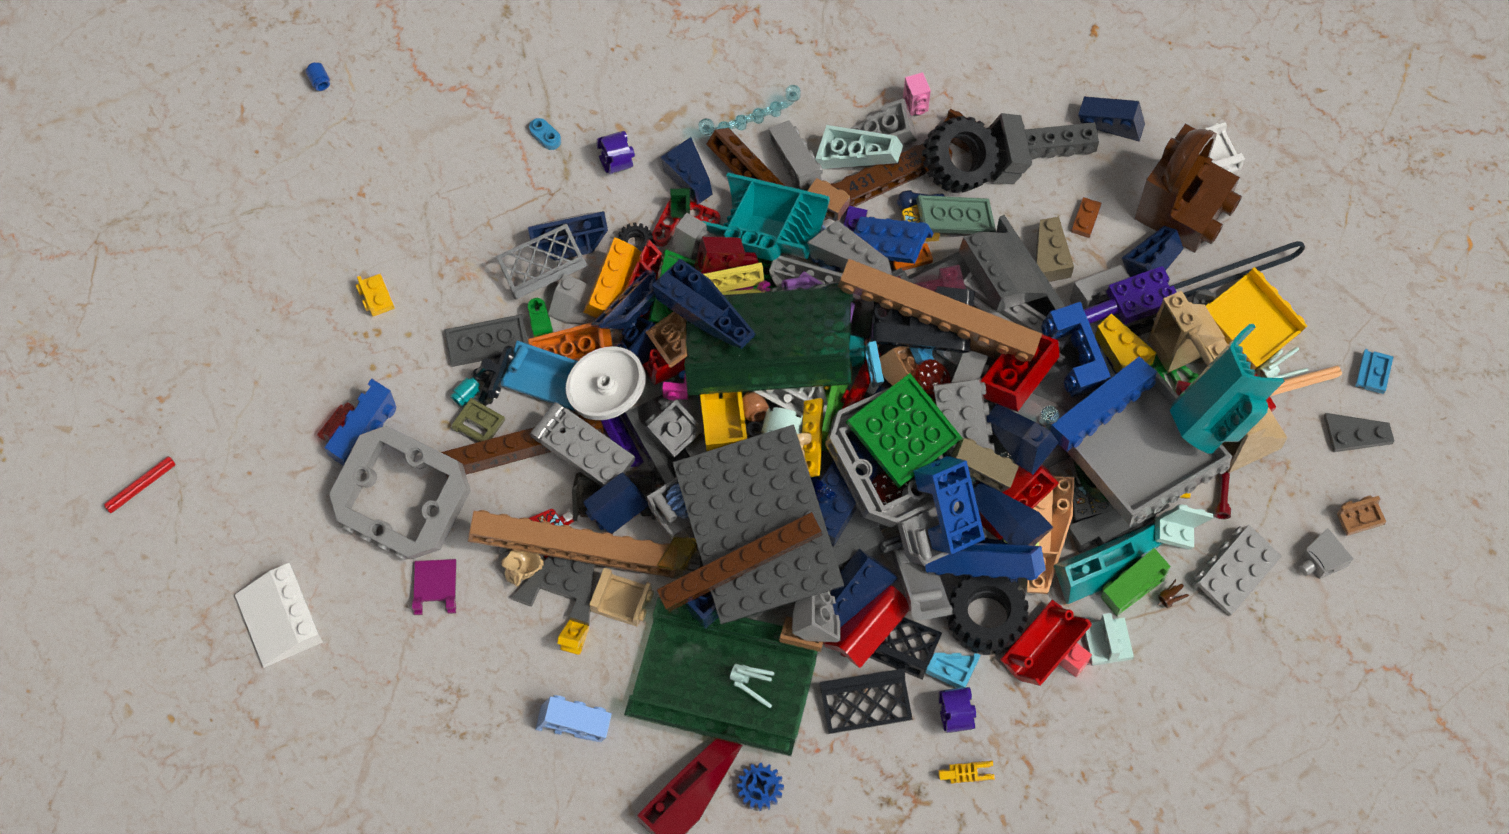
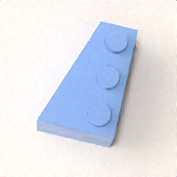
[535,695,612,742]

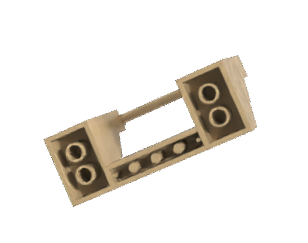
[1148,290,1287,473]

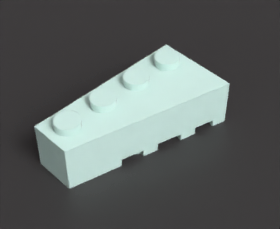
[815,125,903,169]

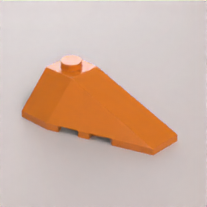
[528,323,612,361]

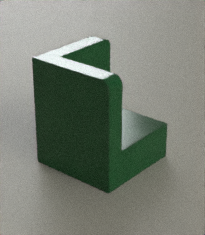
[670,188,690,219]

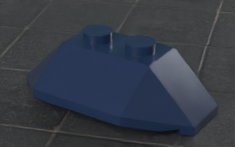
[528,211,608,261]
[591,270,656,329]

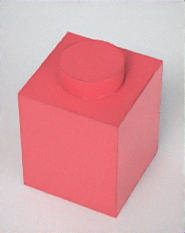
[1059,643,1092,677]

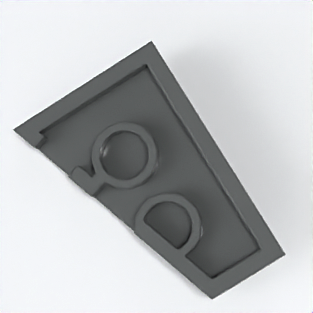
[1324,413,1395,452]

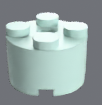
[761,407,803,434]

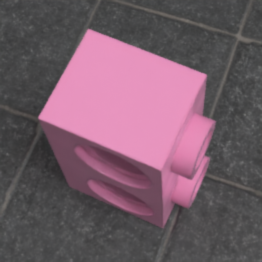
[903,72,931,116]

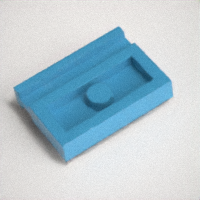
[1355,349,1393,394]

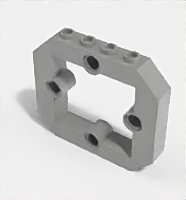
[825,387,953,528]
[329,426,471,560]

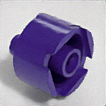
[596,131,635,175]
[938,687,976,733]

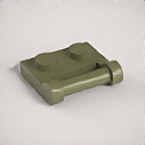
[451,398,505,442]

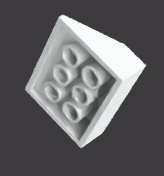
[235,563,323,668]

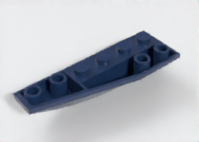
[652,259,755,349]

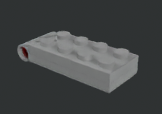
[530,402,635,487]

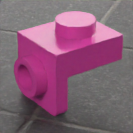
[663,373,693,401]

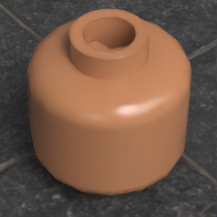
[742,392,769,422]

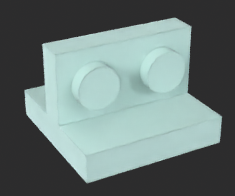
[1084,613,1134,666]

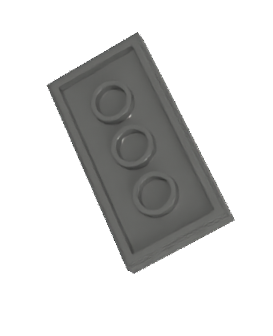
[444,314,528,367]

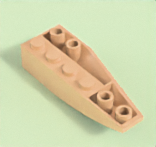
[1027,476,1074,594]

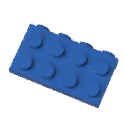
[854,217,934,264]

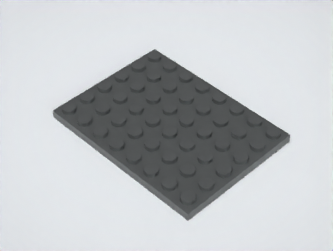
[673,424,844,625]

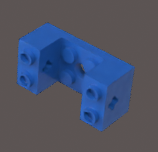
[1041,302,1111,397]
[913,456,985,555]

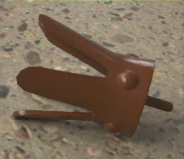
[1158,579,1189,609]

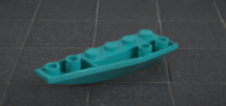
[1054,523,1163,604]

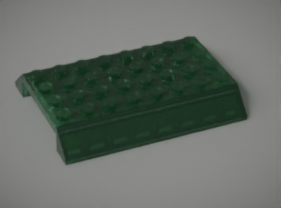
[685,283,853,395]
[624,597,819,757]

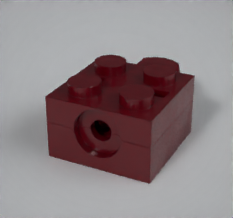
[694,236,759,274]

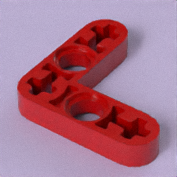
[652,199,721,247]

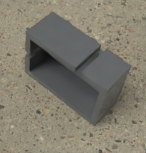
[989,113,1032,184]

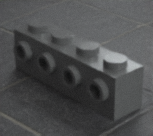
[1025,122,1099,160]

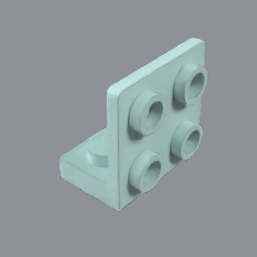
[1155,504,1213,550]

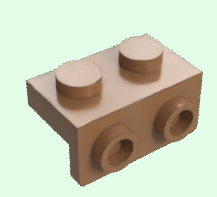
[1337,495,1386,536]

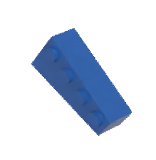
[325,378,397,466]

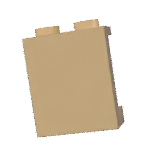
[589,568,654,627]

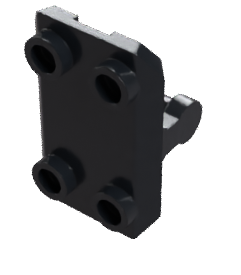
[471,346,514,406]

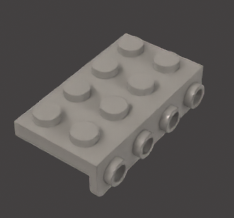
[934,378,996,454]
[1192,525,1282,616]

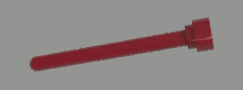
[1214,471,1231,519]

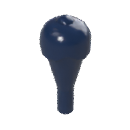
[896,190,945,211]

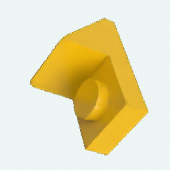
[557,620,589,655]

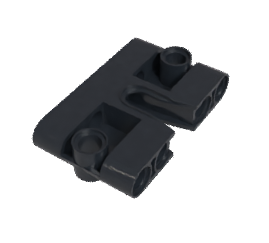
[870,286,975,353]

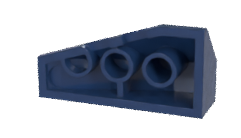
[986,404,1059,475]

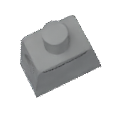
[1299,528,1354,578]

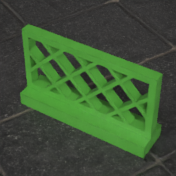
[821,356,850,452]

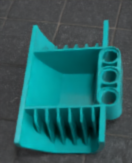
[702,173,830,261]
[1170,324,1285,454]

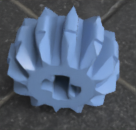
[666,483,689,519]

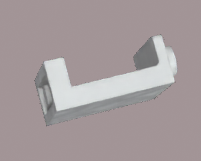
[1205,123,1245,172]

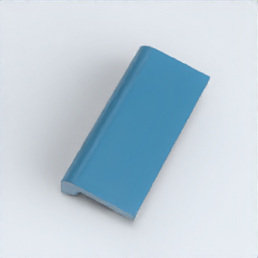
[501,341,578,411]

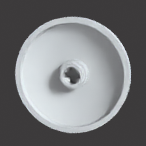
[566,347,646,420]

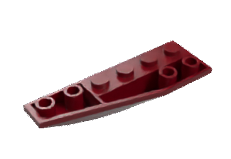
[637,729,744,834]

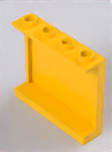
[1206,267,1307,370]

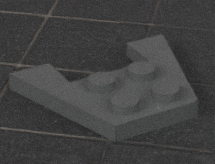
[512,556,594,626]

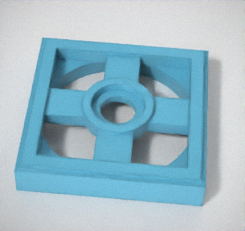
[864,341,884,388]

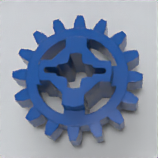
[737,763,784,811]

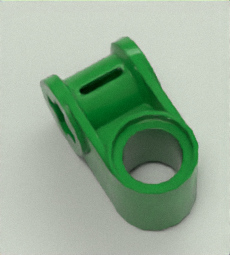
[528,298,553,337]

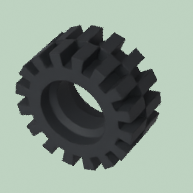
[618,222,653,252]

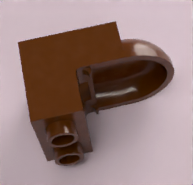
[1134,123,1242,253]

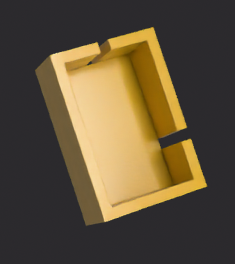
[699,384,747,452]

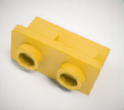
[355,273,395,317]

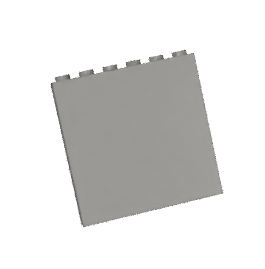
[1067,369,1232,526]

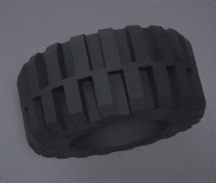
[922,116,999,193]
[947,575,1029,655]

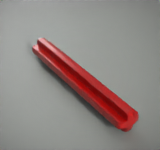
[104,456,176,513]

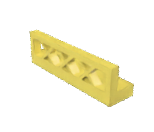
[704,263,764,292]

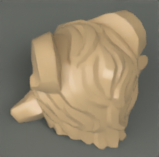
[501,550,544,587]

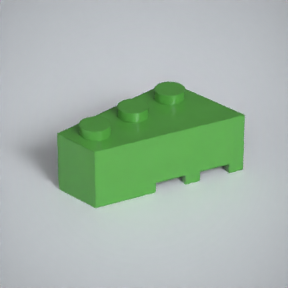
[1101,548,1171,616]

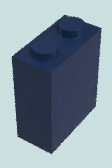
[583,472,649,534]

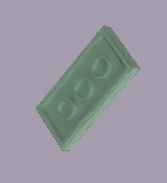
[916,195,996,234]

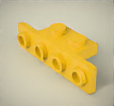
[802,398,824,477]

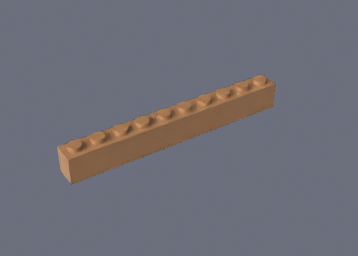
[838,259,1042,362]
[468,510,679,578]

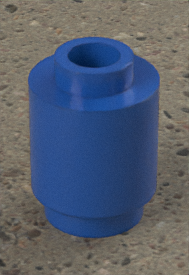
[305,62,330,91]

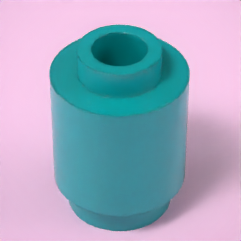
[450,377,480,407]

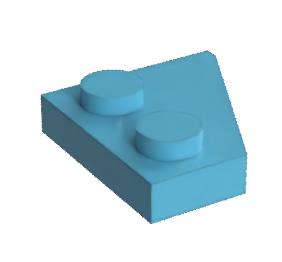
[925,653,981,688]

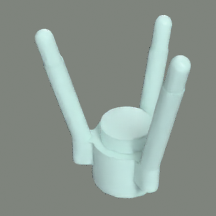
[1258,347,1309,379]
[730,664,774,708]

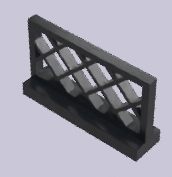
[869,617,942,680]
[819,668,913,734]

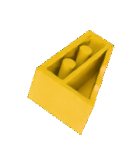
[1095,314,1156,373]

